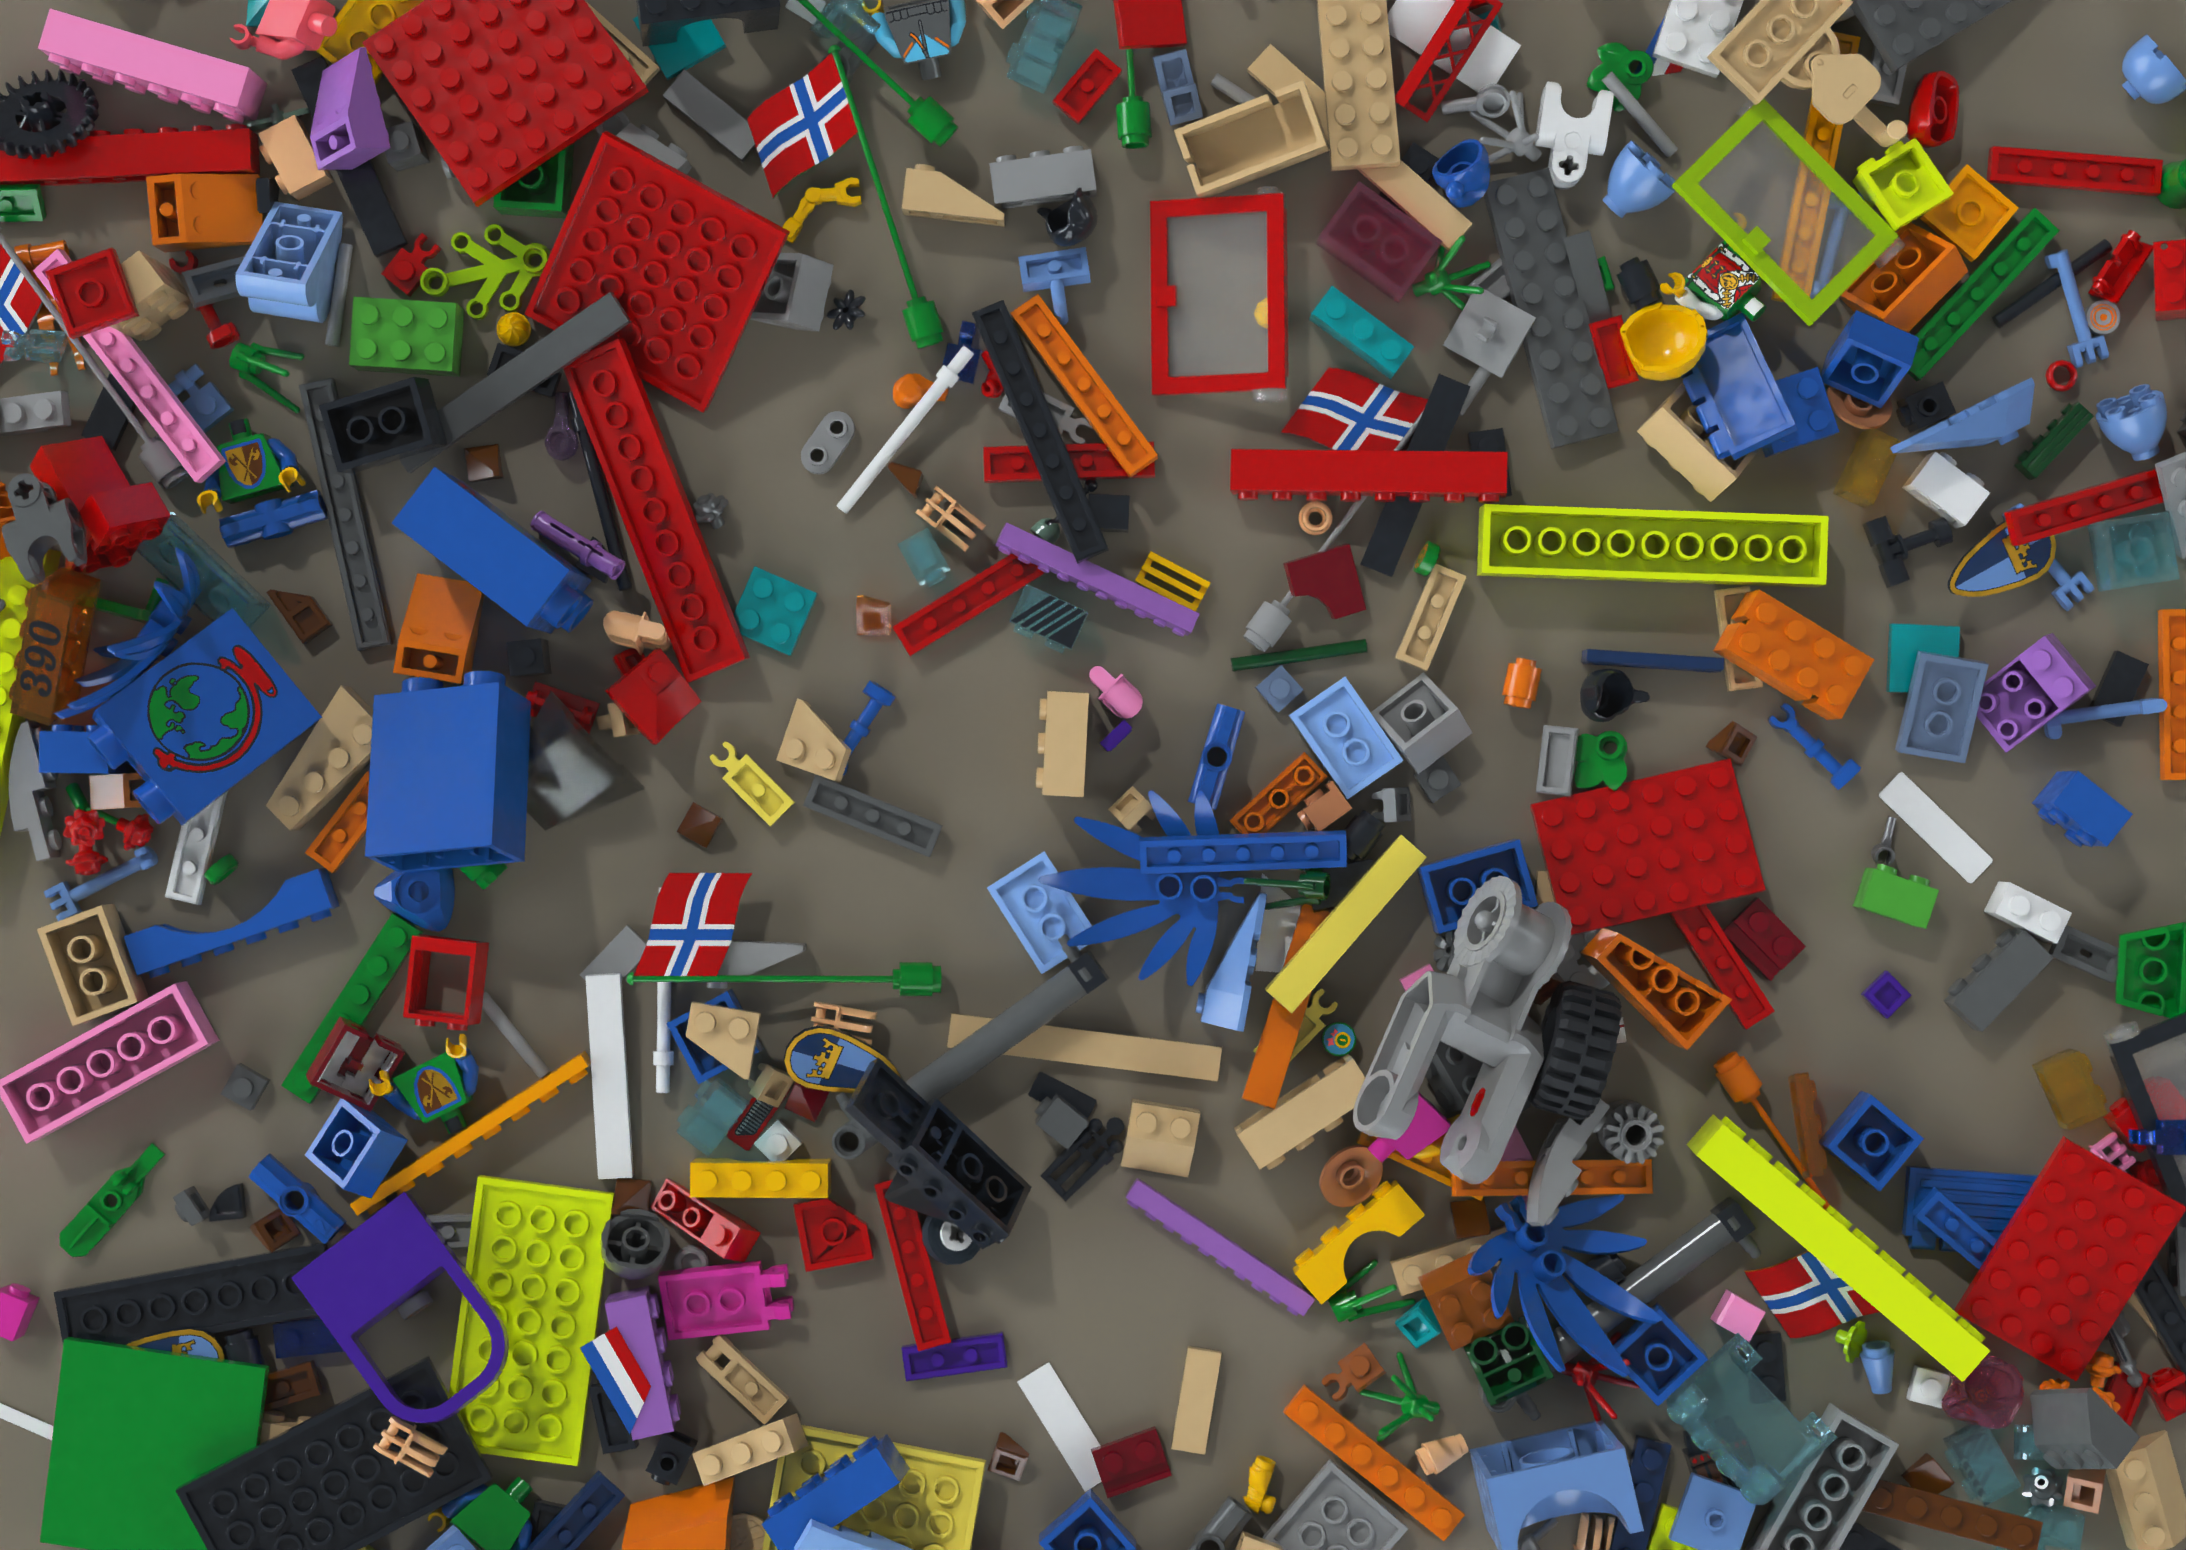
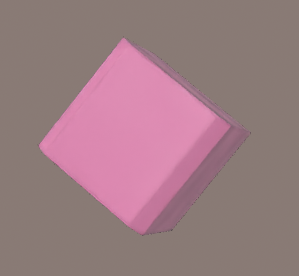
[1710,1289,1766,1342]

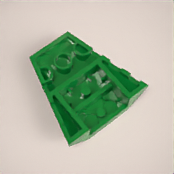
[2115,922,2186,1018]

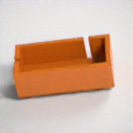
[1713,589,1875,720]

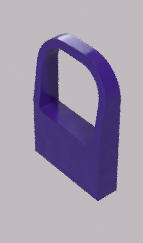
[291,1192,509,1424]

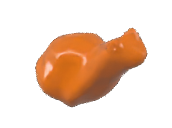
[893,373,949,409]

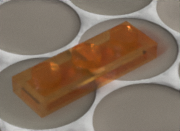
[1788,1072,1827,1179]

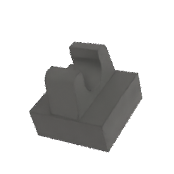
[1372,787,1411,823]

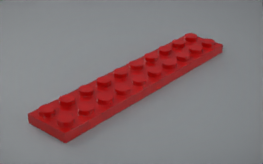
[563,338,750,683]

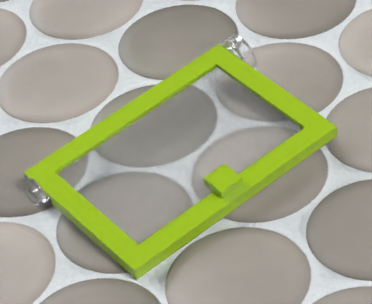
[1671,98,1906,326]

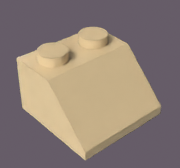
[1121,1098,1200,1177]

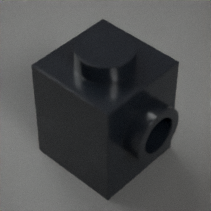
[1896,381,1956,433]
[645,1430,698,1486]

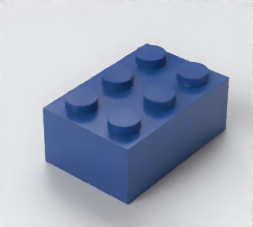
[1417,839,1538,934]

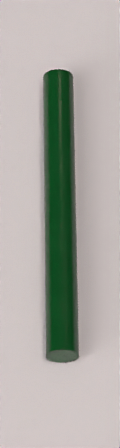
[1231,639,1367,672]

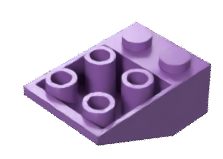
[310,47,391,170]
[1977,633,2096,753]

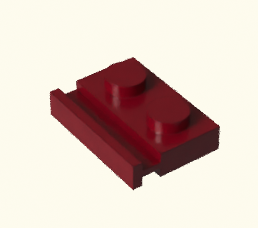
[1723,897,1806,981]
[1091,1426,1172,1498]

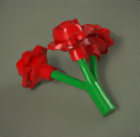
[63,782,154,875]

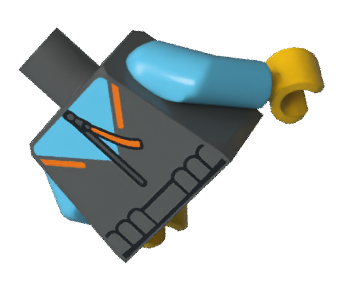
[861,0,966,80]

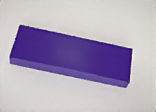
[901,1332,1008,1382]

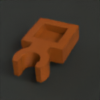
[1321,1343,1386,1402]

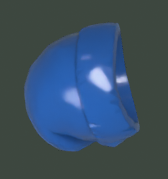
[1432,139,1491,208]

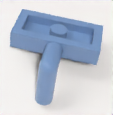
[1018,247,1091,326]

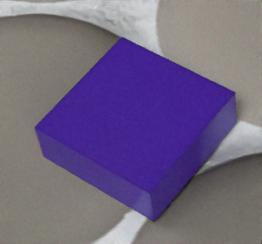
[1099,720,1132,752]
[1861,970,1912,1019]

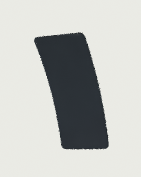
[1028,1072,1096,1118]

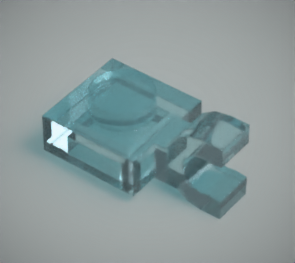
[1,329,68,363]

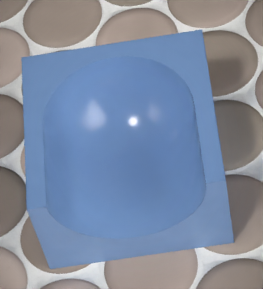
[1469,1419,1644,1550]

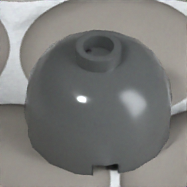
[601,1209,670,1280]

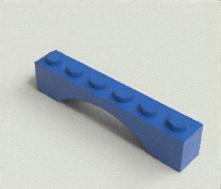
[123,868,340,979]

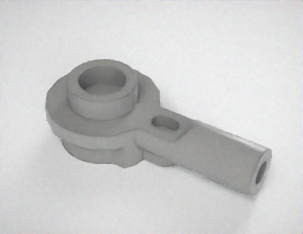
[1441,84,1510,118]

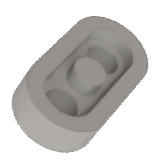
[801,411,855,474]

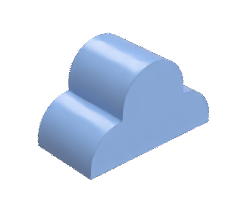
[235,202,343,323]

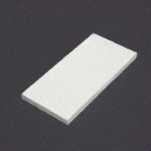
[1388,0,1521,93]

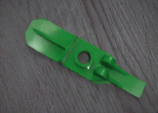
[59,1143,165,1257]

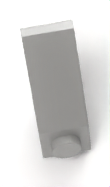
[707,940,806,989]

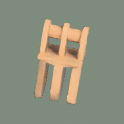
[915,486,986,552]
[603,610,671,655]
[811,1001,877,1045]
[373,1416,448,1478]
[1572,1513,1615,1550]

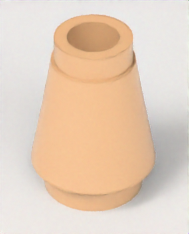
[1415,1433,1469,1476]

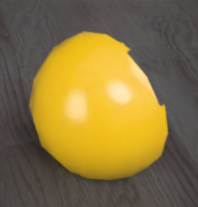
[1620,302,1708,382]

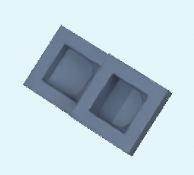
[1152,48,1203,126]

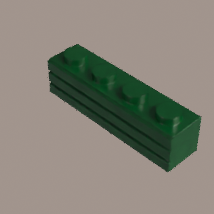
[2014,402,2094,480]

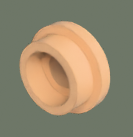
[1298,501,1333,536]

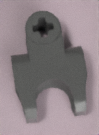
[2,473,87,585]

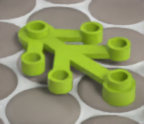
[420,224,551,320]

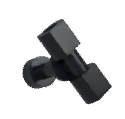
[1863,516,1953,588]

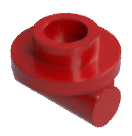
[2128,1159,2163,1192]

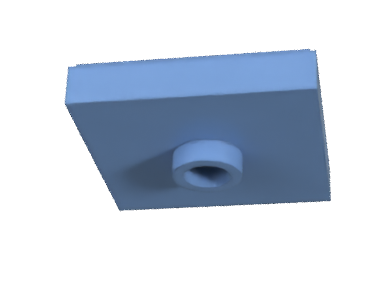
[1668,1472,1759,1550]

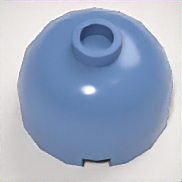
[2122,34,2186,104]

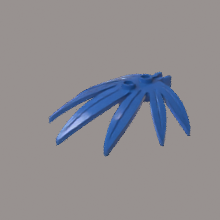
[53,547,202,719]
[1038,790,1245,986]
[1467,1194,1663,1377]

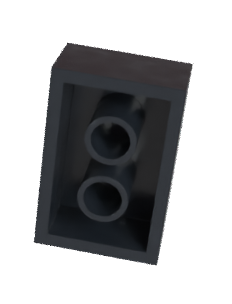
[319,377,447,473]

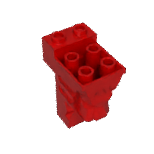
[30,436,171,575]

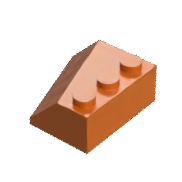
[622,1475,735,1550]

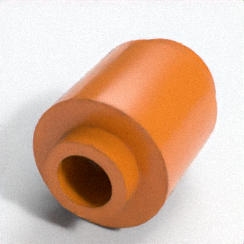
[1502,658,1542,709]

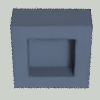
[1255,665,1303,713]

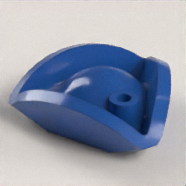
[374,868,455,932]

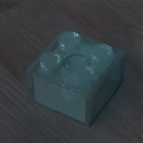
[2088,511,2180,592]

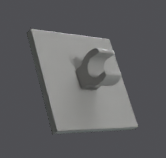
[1443,285,1536,378]

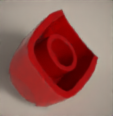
[1907,71,1959,148]

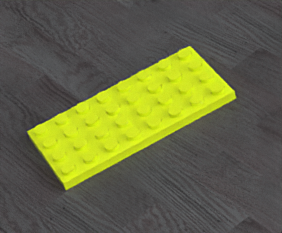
[449,1175,614,1466]

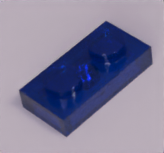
[273,1318,344,1359]

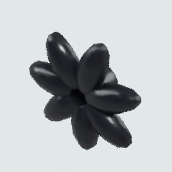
[827,290,866,330]

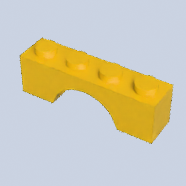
[690,1158,831,1198]
[1292,1180,1425,1305]

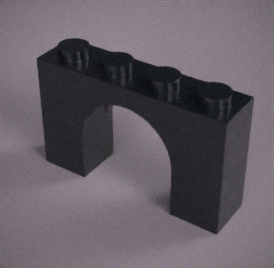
[636,0,780,47]

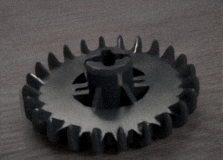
[0,69,99,159]

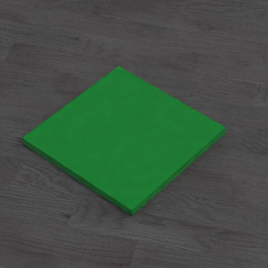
[40,1337,270,1550]

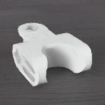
[1535,81,1614,190]

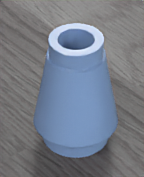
[1860,1340,1895,1394]

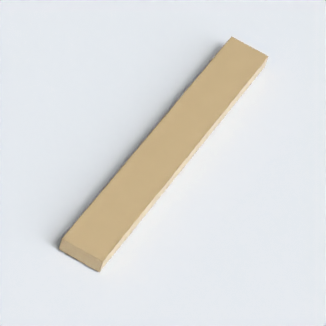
[1247,44,1472,251]
[947,1013,1222,1081]

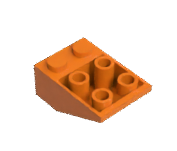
[146,174,264,253]
[393,573,484,684]

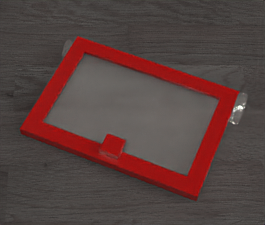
[1150,186,1289,403]

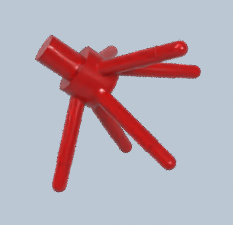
[1559,1332,1640,1421]

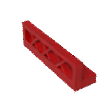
[1395,0,1503,123]

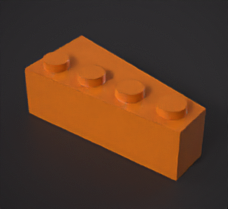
[1580,928,1732,1050]

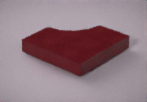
[1283,544,1367,619]

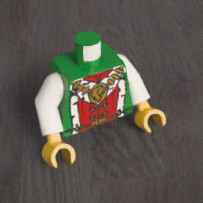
[1660,213,1767,322]

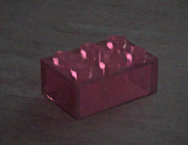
[1316,181,1443,303]

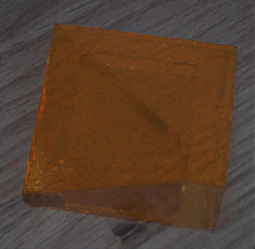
[856,595,891,635]

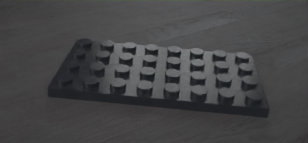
[176,1356,493,1550]

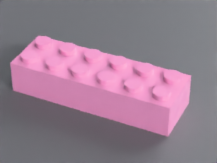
[38,9,267,124]
[0,981,220,1144]

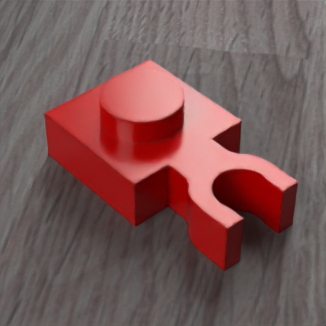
[381,233,442,297]

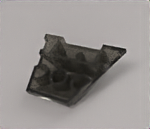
[527,691,645,831]

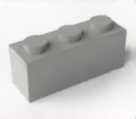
[989,146,1097,210]

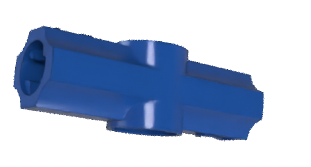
[219,490,328,548]
[1188,703,1245,810]
[248,1153,347,1245]

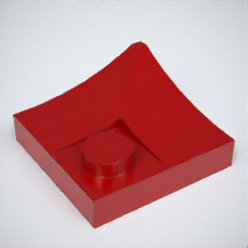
[605,648,702,745]

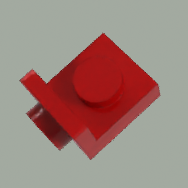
[2146,1367,2186,1422]

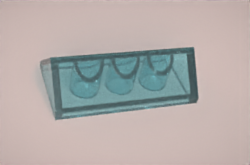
[136,510,271,629]

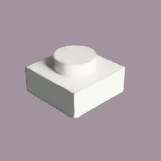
[754,1119,803,1161]
[1906,1365,1951,1409]

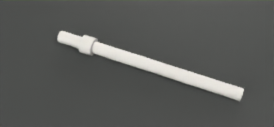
[836,345,974,514]
[653,887,674,1093]

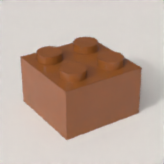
[1418,1250,1514,1351]

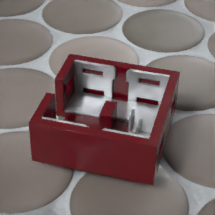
[306,1016,405,1112]

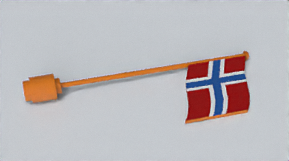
[1713,1051,1880,1338]

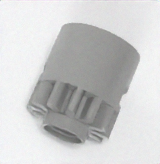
[1596,1099,1664,1164]

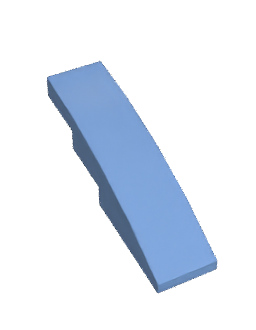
[794,1519,914,1550]

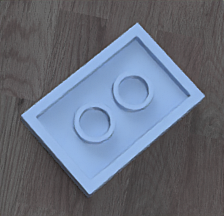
[1288,676,1404,799]
[987,851,1092,974]

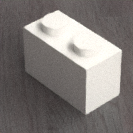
[1902,451,1990,528]
[1984,881,2072,944]

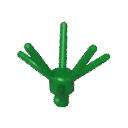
[1412,235,1491,310]
[1359,1352,1440,1442]

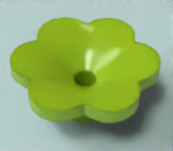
[1835,1320,1868,1363]

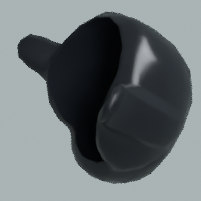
[1037,187,1098,247]
[1580,669,1650,722]

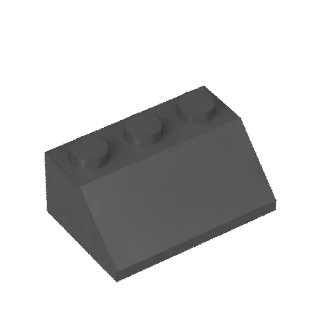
[2030,1388,2140,1469]

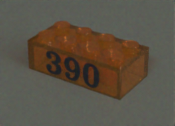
[9,567,101,726]

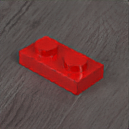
[1052,48,1122,125]

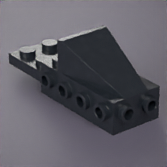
[844,1057,1032,1249]

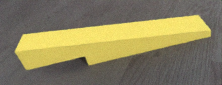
[1265,834,1427,1013]

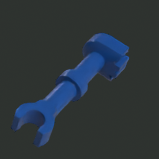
[843,680,896,776]
[1768,703,1861,790]

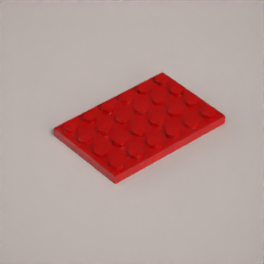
[1530,758,1766,936]
[1954,1136,2186,1382]

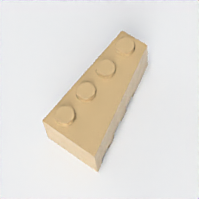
[266,685,373,830]

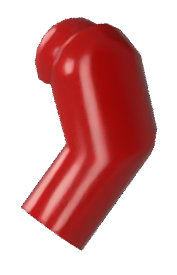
[981,350,1004,398]

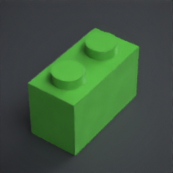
[1853,864,1939,929]

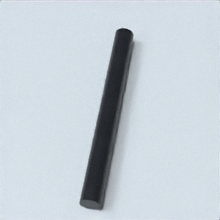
[1992,239,2112,328]

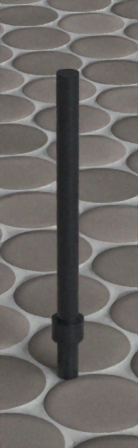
[567,391,632,591]

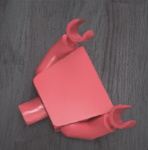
[230,0,337,60]

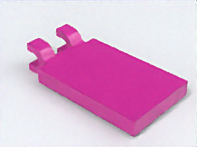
[658,1260,794,1340]

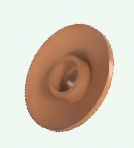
[1827,386,1893,429]
[1319,1145,1383,1207]

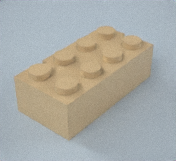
[1174,80,1330,198]
[1234,1054,1366,1170]

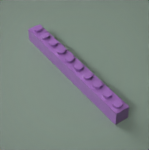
[995,522,1200,637]
[1125,1178,1315,1316]

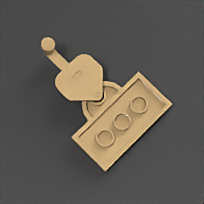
[1707,0,1908,147]

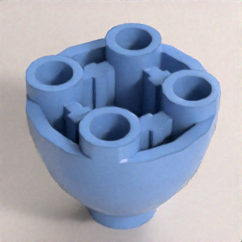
[1602,140,1676,218]
[2095,384,2167,461]

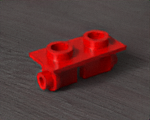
[2088,230,2153,304]
[526,681,600,736]

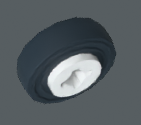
[922,1215,981,1265]

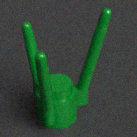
[229,342,304,413]
[1328,1259,1415,1323]

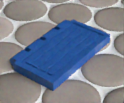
[1681,313,1798,460]
[1902,1166,2038,1252]

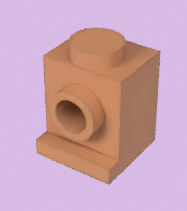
[1296,781,1352,831]
[2063,1469,2106,1514]

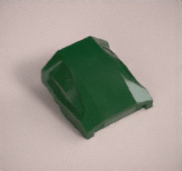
[1463,1315,1554,1407]

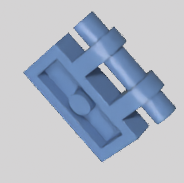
[168,363,234,433]

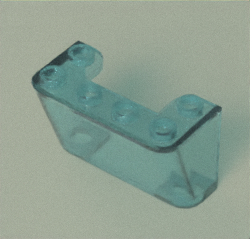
[1666,1333,1838,1505]

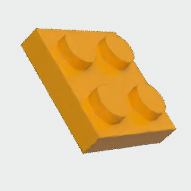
[1920,164,2019,262]

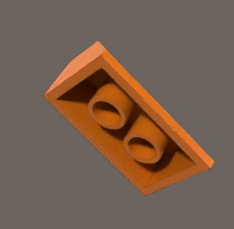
[1839,222,1968,333]

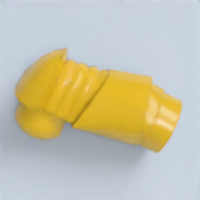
[1243,1455,1276,1514]

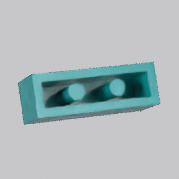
[1309,286,1415,380]

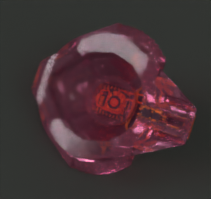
[1941,1355,2024,1429]

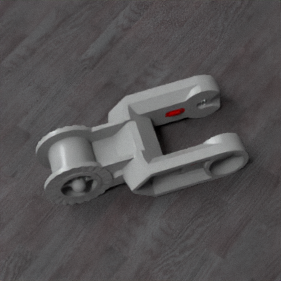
[1353,876,1573,1184]

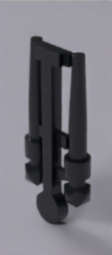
[1040,1117,1124,1201]

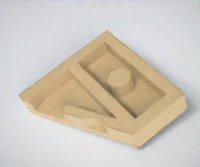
[776,698,852,783]
[686,1001,761,1080]

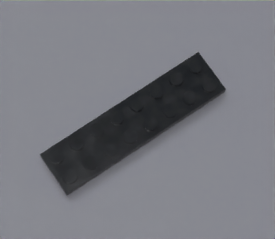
[54,1243,328,1345]

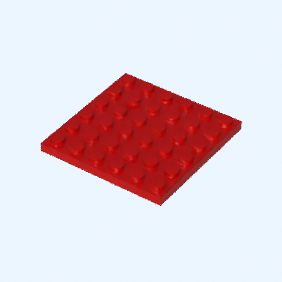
[362,0,649,207]
[524,131,790,413]

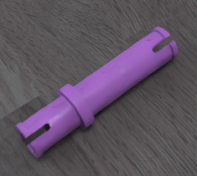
[530,511,625,580]

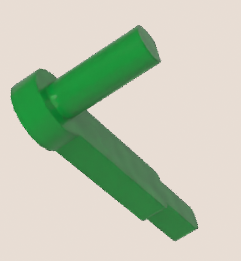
[64,577,169,624]

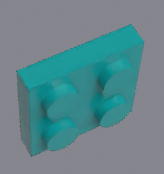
[733,566,818,656]

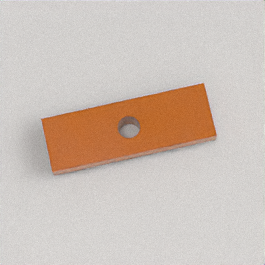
[1229,752,1327,834]

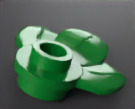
[1586,42,1654,112]
[1575,731,1628,791]

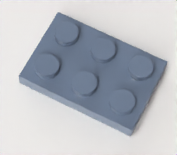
[1895,650,1989,763]

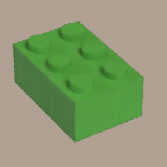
[349,297,464,377]

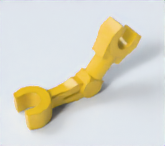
[783,177,862,244]

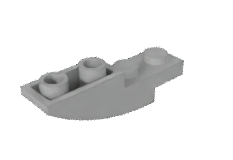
[0,391,71,436]
[9,721,62,861]
[1526,1099,1610,1226]

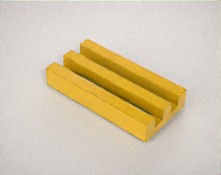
[1135,551,1211,612]

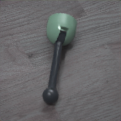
[1030,479,1098,544]

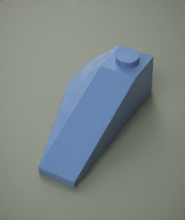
[1890,377,2035,454]
[1195,892,1267,1032]

